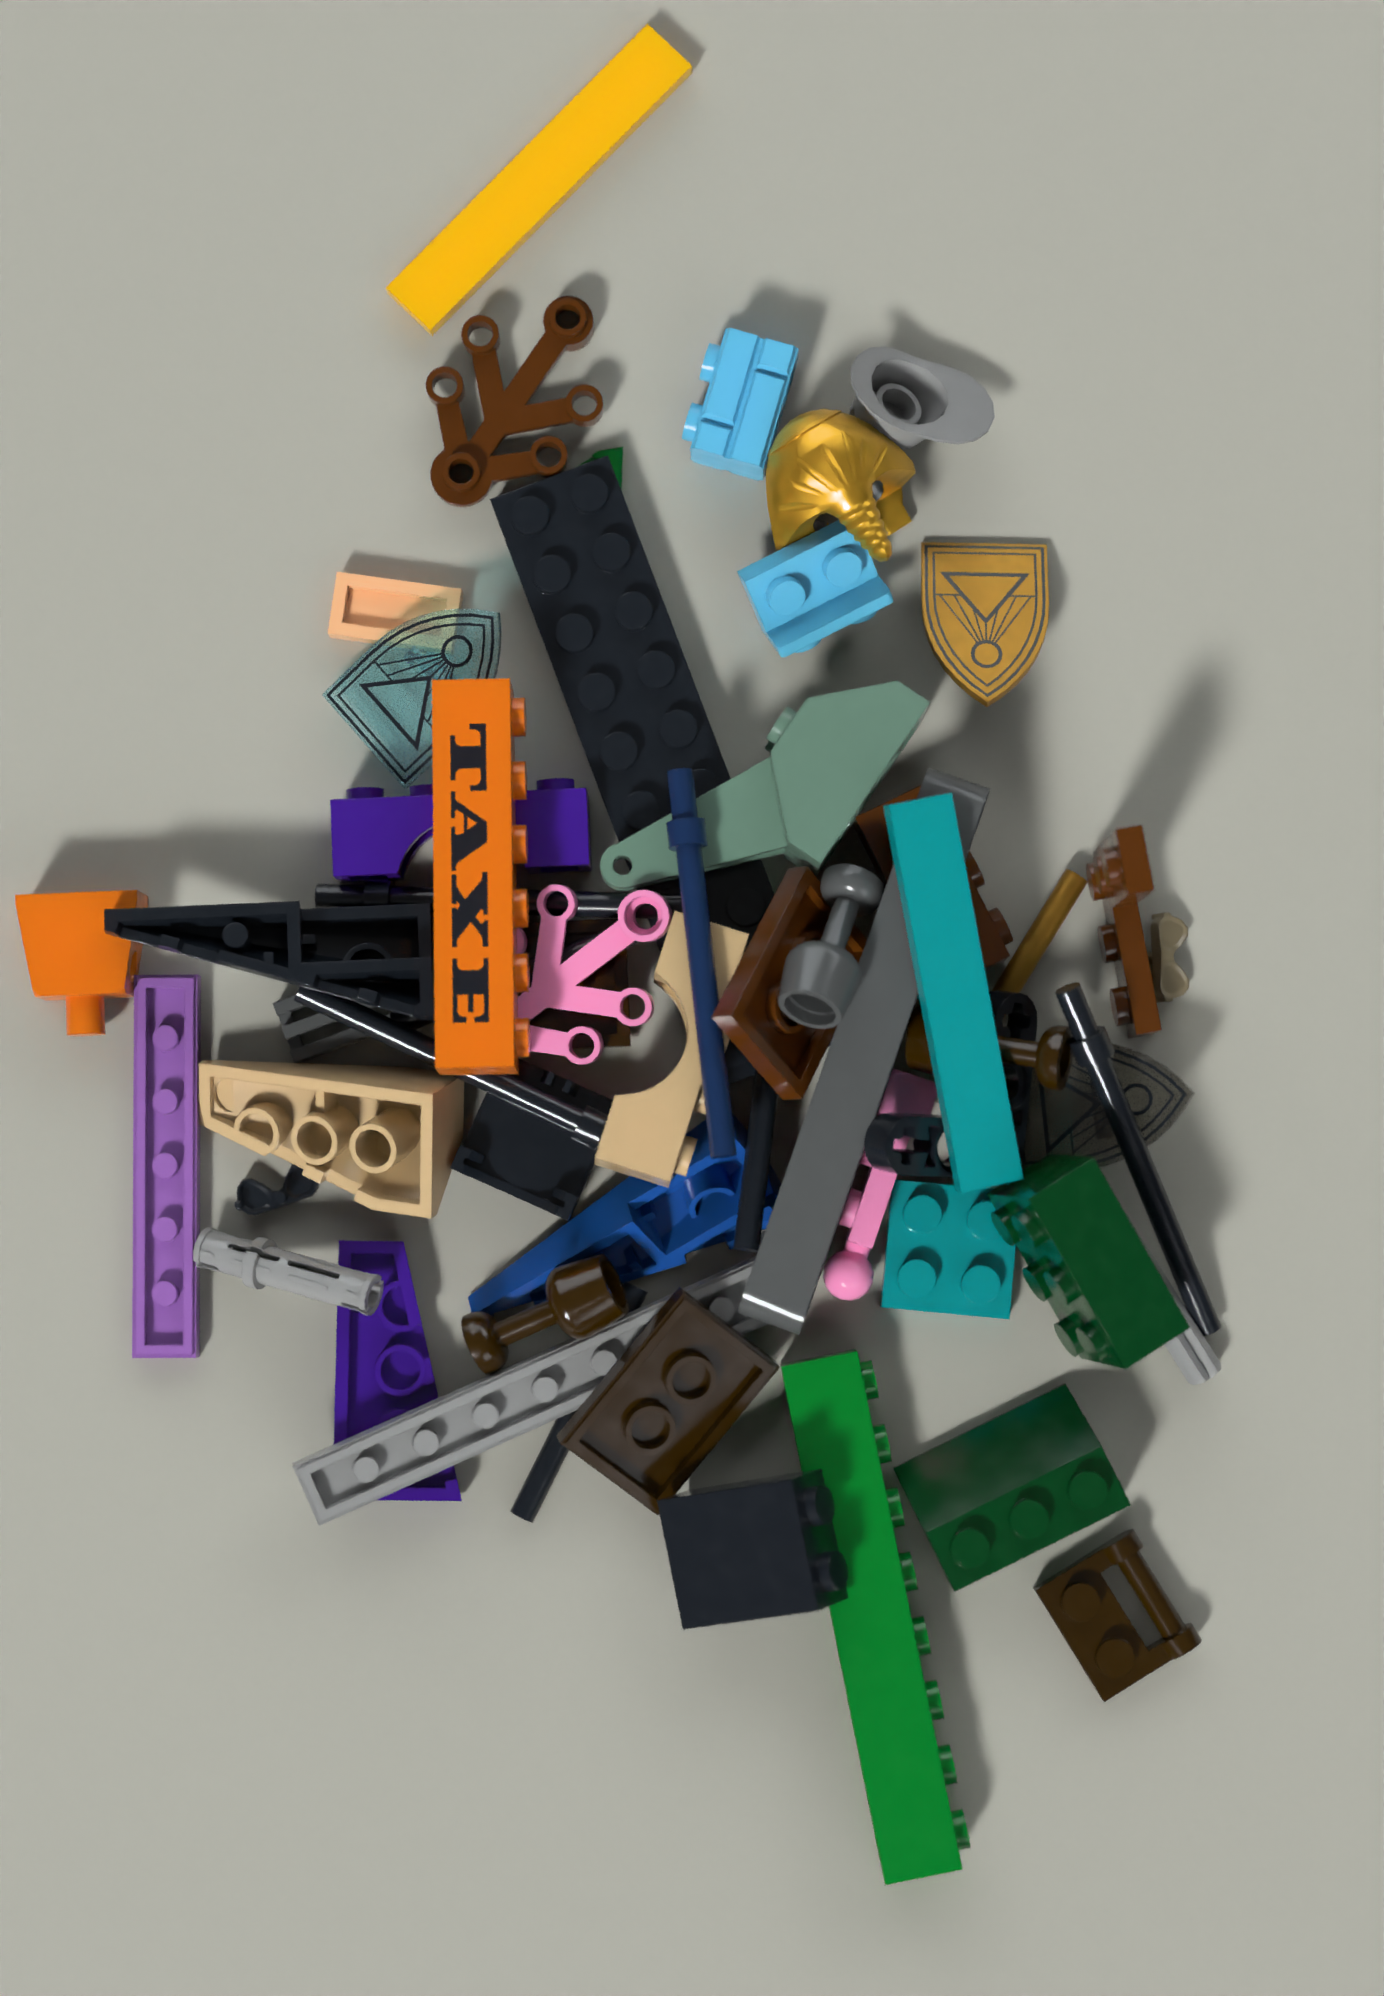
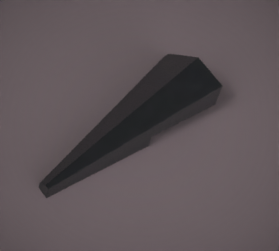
[104,901,434,1020]

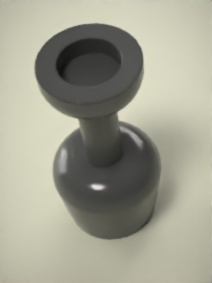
[778,864,885,1029]

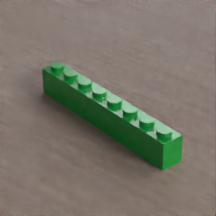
[780,1349,971,1885]

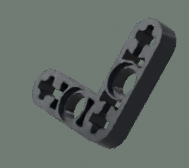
[864,990,1037,1177]

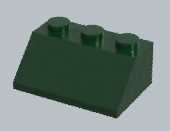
[893,1383,1131,1592]

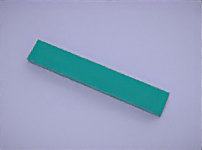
[883,793,1024,1193]

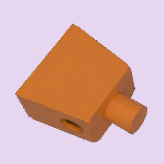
[15,890,148,1036]

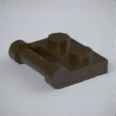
[1033,1529,1202,1702]

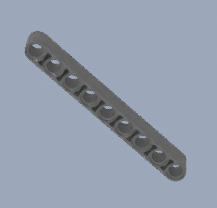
[738,768,990,1335]

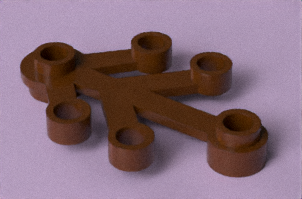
[426,296,604,507]

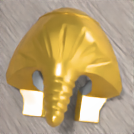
[766,409,916,562]

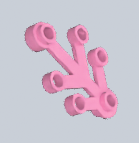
[517,884,672,1065]

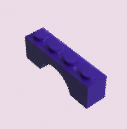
[330,778,592,883]

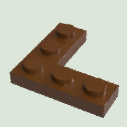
[1086,825,1162,1039]

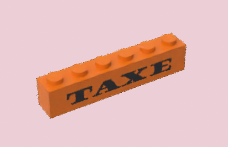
[432,678,530,1075]

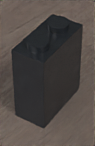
[657,1469,848,1629]

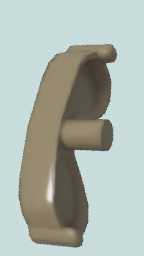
[1147,912,1189,1003]

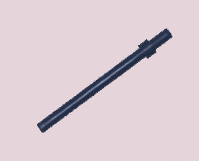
[666,768,737,1159]

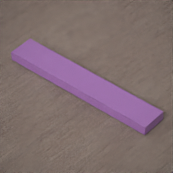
[132,974,201,1358]

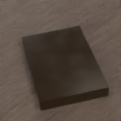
[557,1286,780,1515]

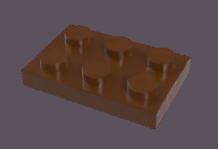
[711,866,867,1100]

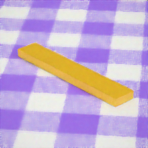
[386,23,692,336]

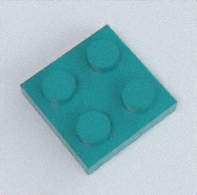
[880,1180,1016,1320]

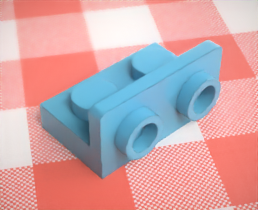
[737,520,894,657]

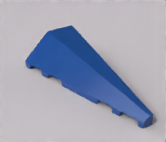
[468,1113,782,1317]

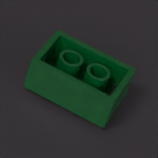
[987,1154,1190,1369]

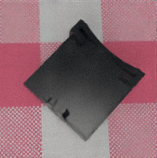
[450,1058,613,1221]

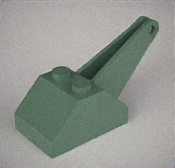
[600,680,930,891]

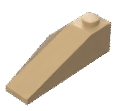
[199,1060,464,1219]

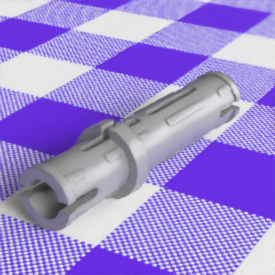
[193,1227,384,1316]

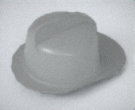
[849,346,995,450]

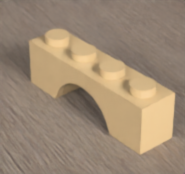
[595,911,749,1188]

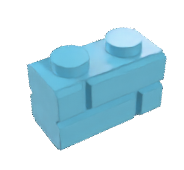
[682,328,799,481]

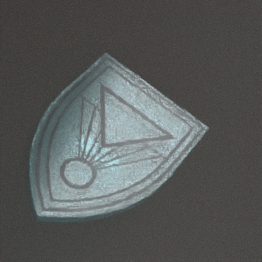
[322,609,502,789]

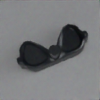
[234,1164,319,1216]

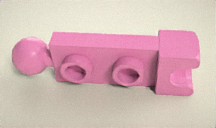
[823,1069,937,1301]

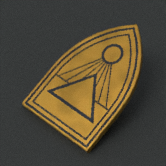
[921,542,1049,707]

